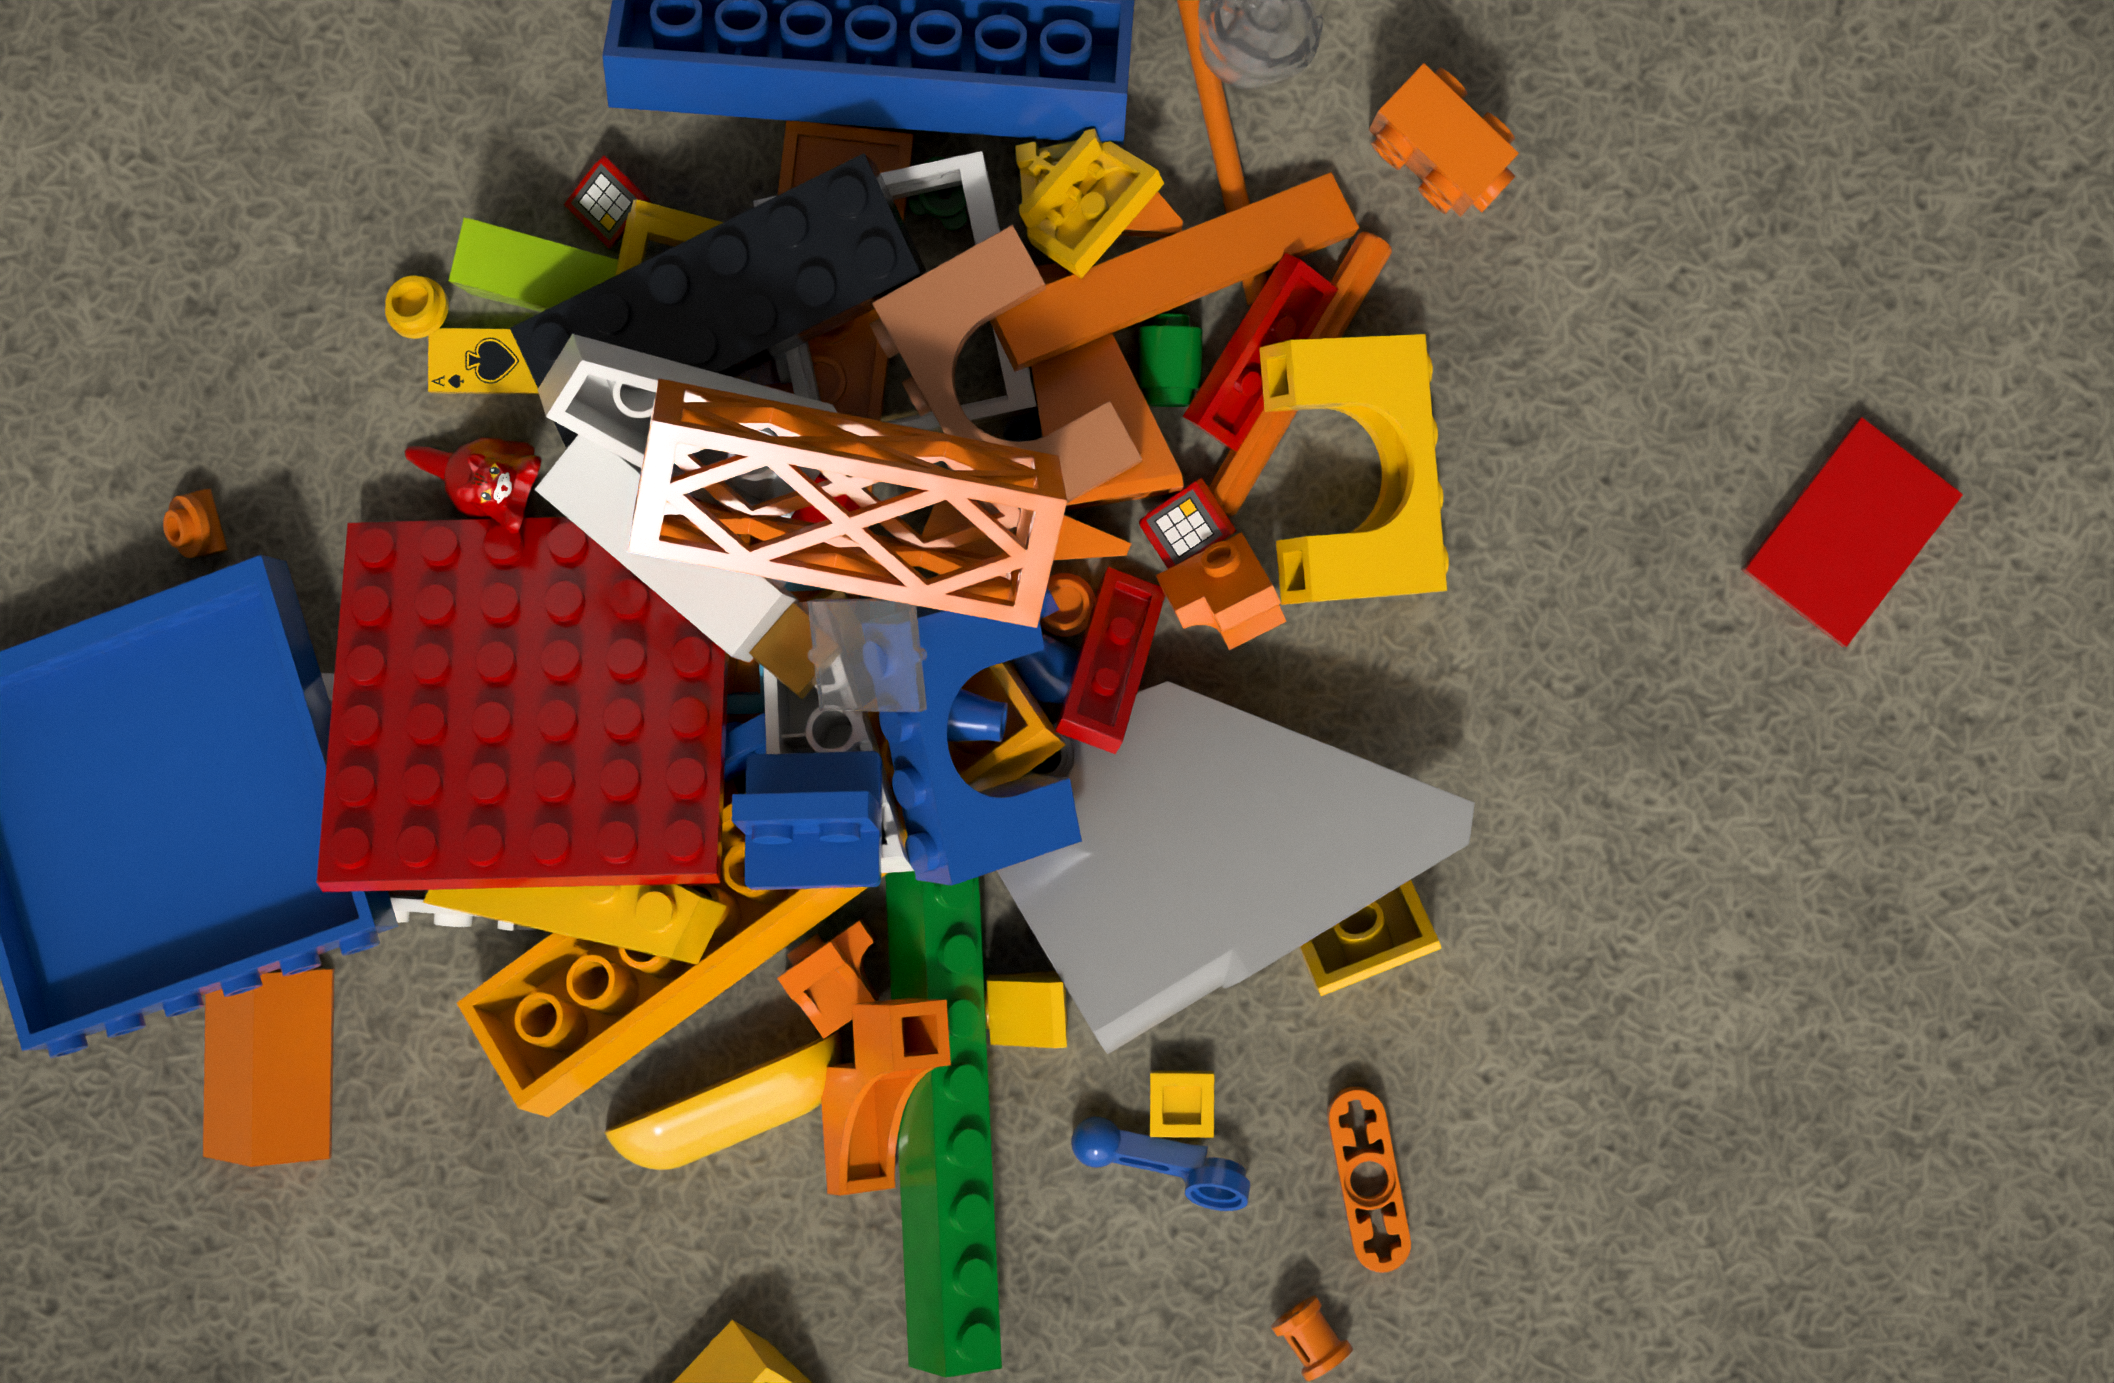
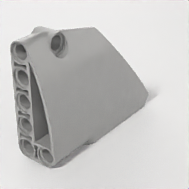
[997,681,1475,1054]

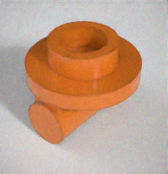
[163,489,228,558]

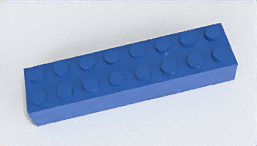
[602,0,1134,145]

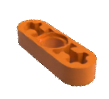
[1327,1087,1411,1273]

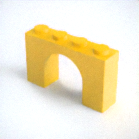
[1259,334,1449,605]

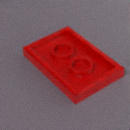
[1741,417,1963,647]

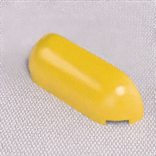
[604,1031,843,1170]

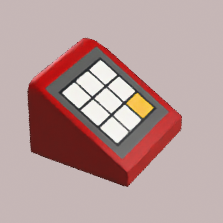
[564,155,654,250]
[1139,478,1237,569]

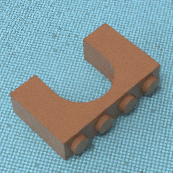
[869,225,1142,534]

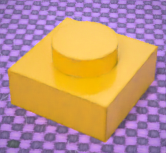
[1150,1070,1214,1138]

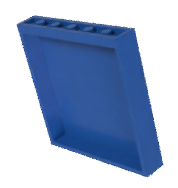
[0,555,399,1058]

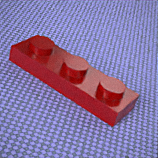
[1182,253,1339,452]
[1055,567,1165,755]

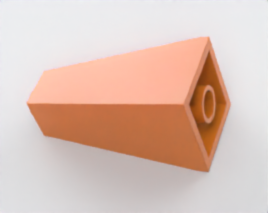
[1031,263,1184,511]

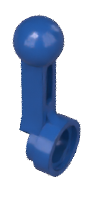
[1071,1116,1251,1211]

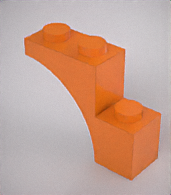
[821,998,951,1196]

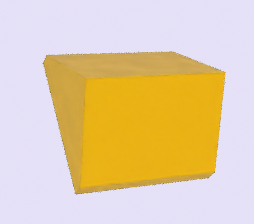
[1299,880,1442,996]

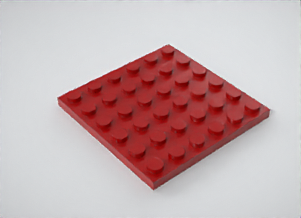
[316,517,729,892]

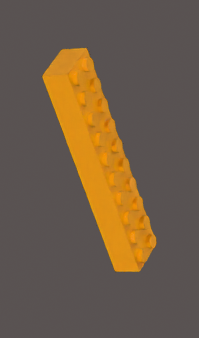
[456,661,1066,1117]

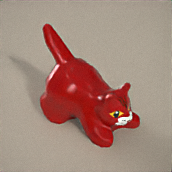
[404,437,542,534]

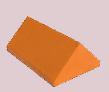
[203,968,334,1167]

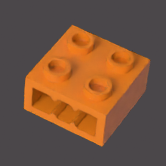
[1369,63,1519,217]

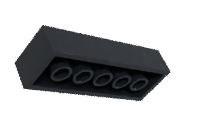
[510,153,927,448]

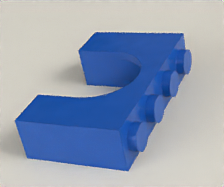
[864,606,1082,886]

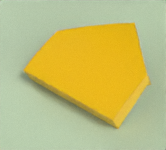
[1015,129,1164,279]

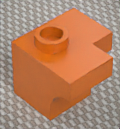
[1156,532,1287,650]
[777,917,880,1039]

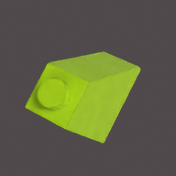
[448,217,619,312]

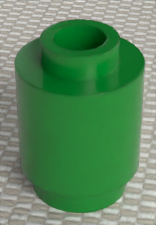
[1138,314,1203,407]

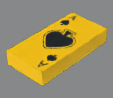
[428,328,539,395]

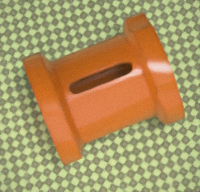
[1271,1295,1353,1381]

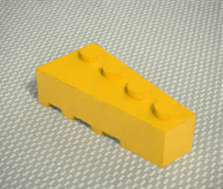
[422,884,727,965]

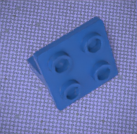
[732,751,882,890]

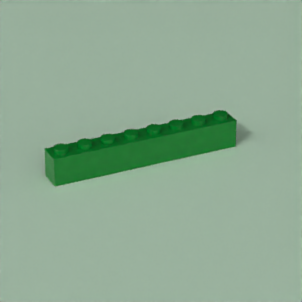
[885,871,1002,1378]

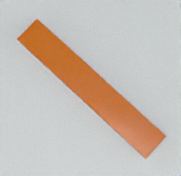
[990,172,1359,372]

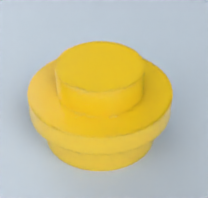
[385,276,449,339]

